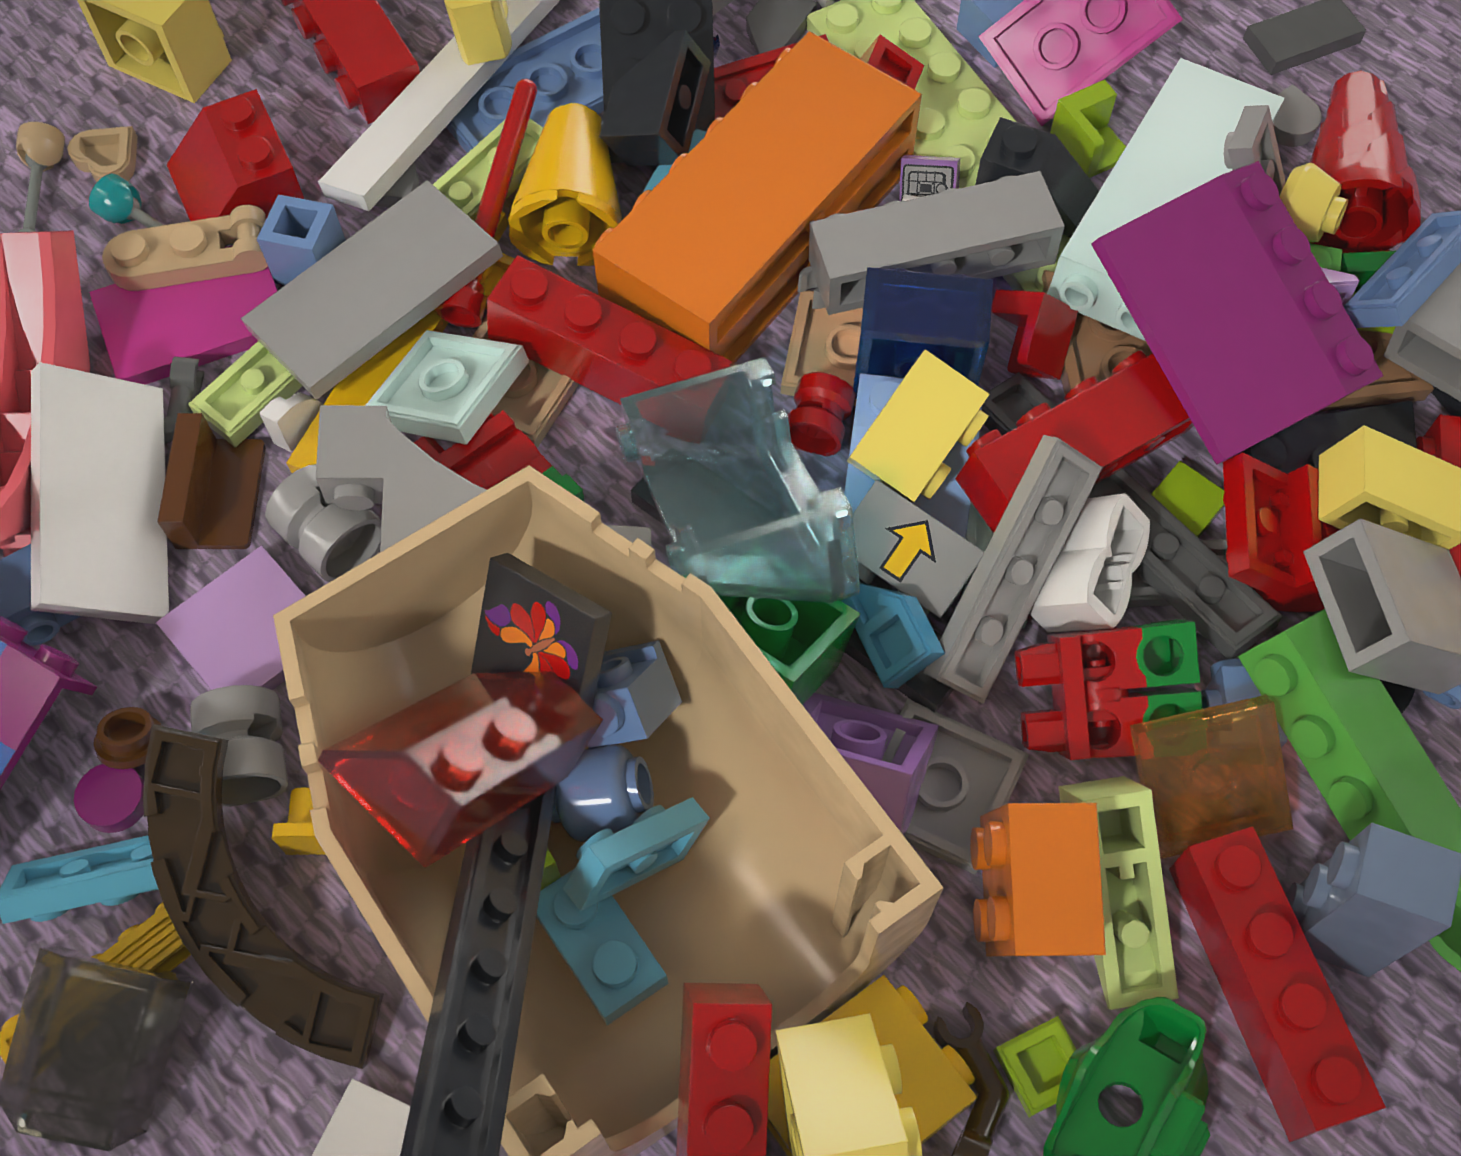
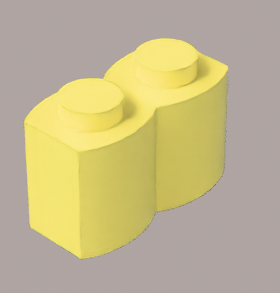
[444,0,512,65]

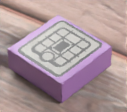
[899,155,961,201]

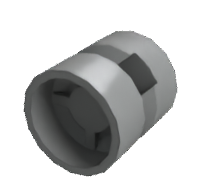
[265,464,382,582]
[190,685,288,807]

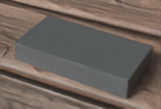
[1243,0,1366,75]

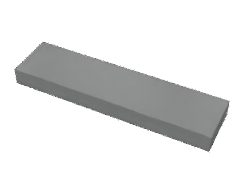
[923,435,1103,704]

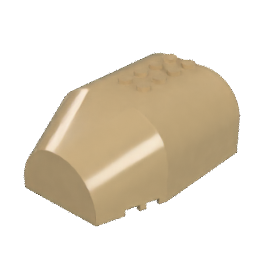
[273,465,943,1156]

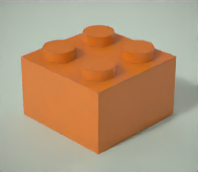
[970,803,1106,957]

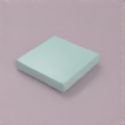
[365,330,529,445]

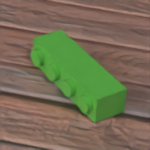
[1238,609,1461,853]

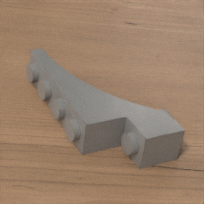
[316,405,651,552]

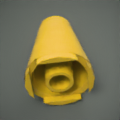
[508,103,623,266]

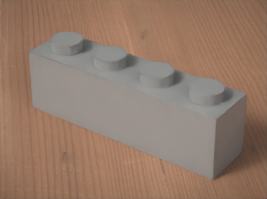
[809,171,1065,315]

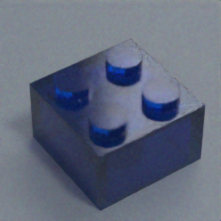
[853,267,993,399]

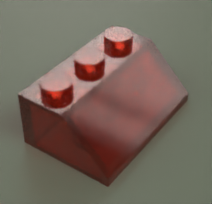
[318,671,603,868]

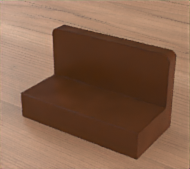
[157,413,266,549]

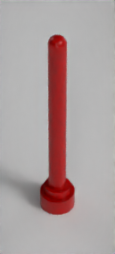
[435,79,537,328]

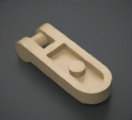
[102,205,268,291]

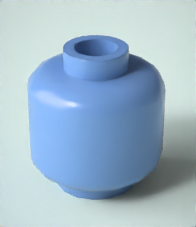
[551,744,654,842]

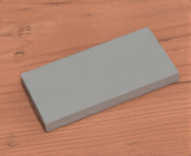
[241,180,503,400]

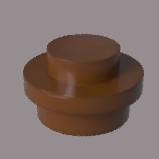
[93,707,161,769]

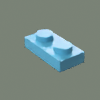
[563,797,710,911]
[536,869,669,1026]

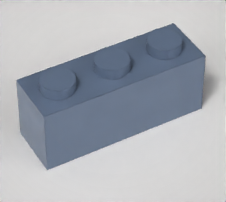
[1286,823,1461,977]

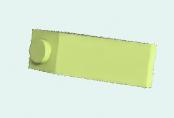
[1058,776,1179,1010]

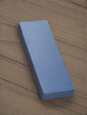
[1344,210,1461,328]

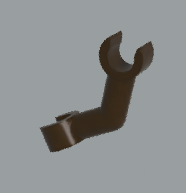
[933,1002,1009,1156]

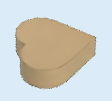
[67,126,138,182]

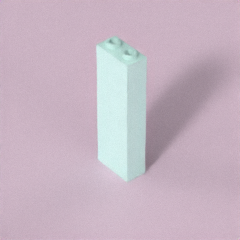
[1047,58,1284,341]

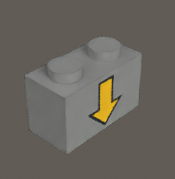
[833,479,984,618]

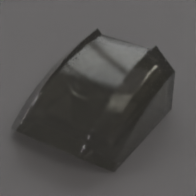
[0,944,195,1152]

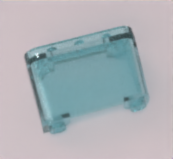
[615,357,860,603]

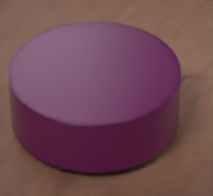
[74,764,144,833]

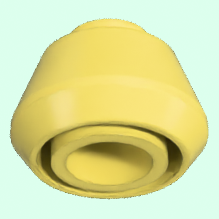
[1279,163,1348,242]

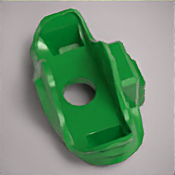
[1043,997,1210,1156]

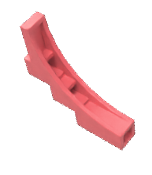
[0,230,91,557]

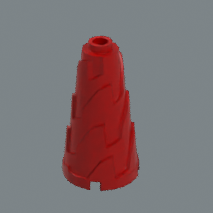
[1309,70,1421,253]

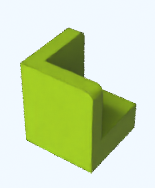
[1050,79,1126,178]

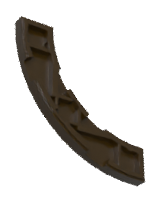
[143,724,384,1069]

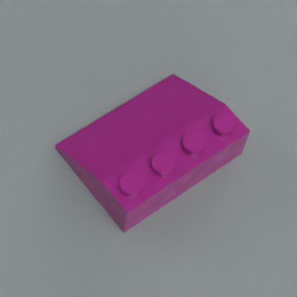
[1091,161,1383,465]

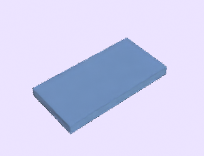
[446,8,604,153]

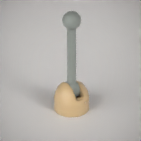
[16,122,65,232]

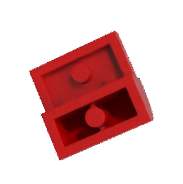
[1223,452,1341,612]

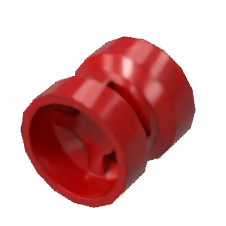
[783,372,856,457]

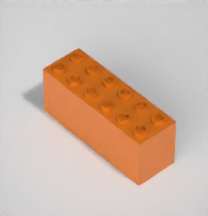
[593,31,922,366]

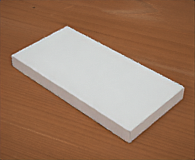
[31,362,169,624]

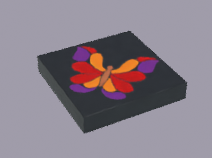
[470,553,612,745]

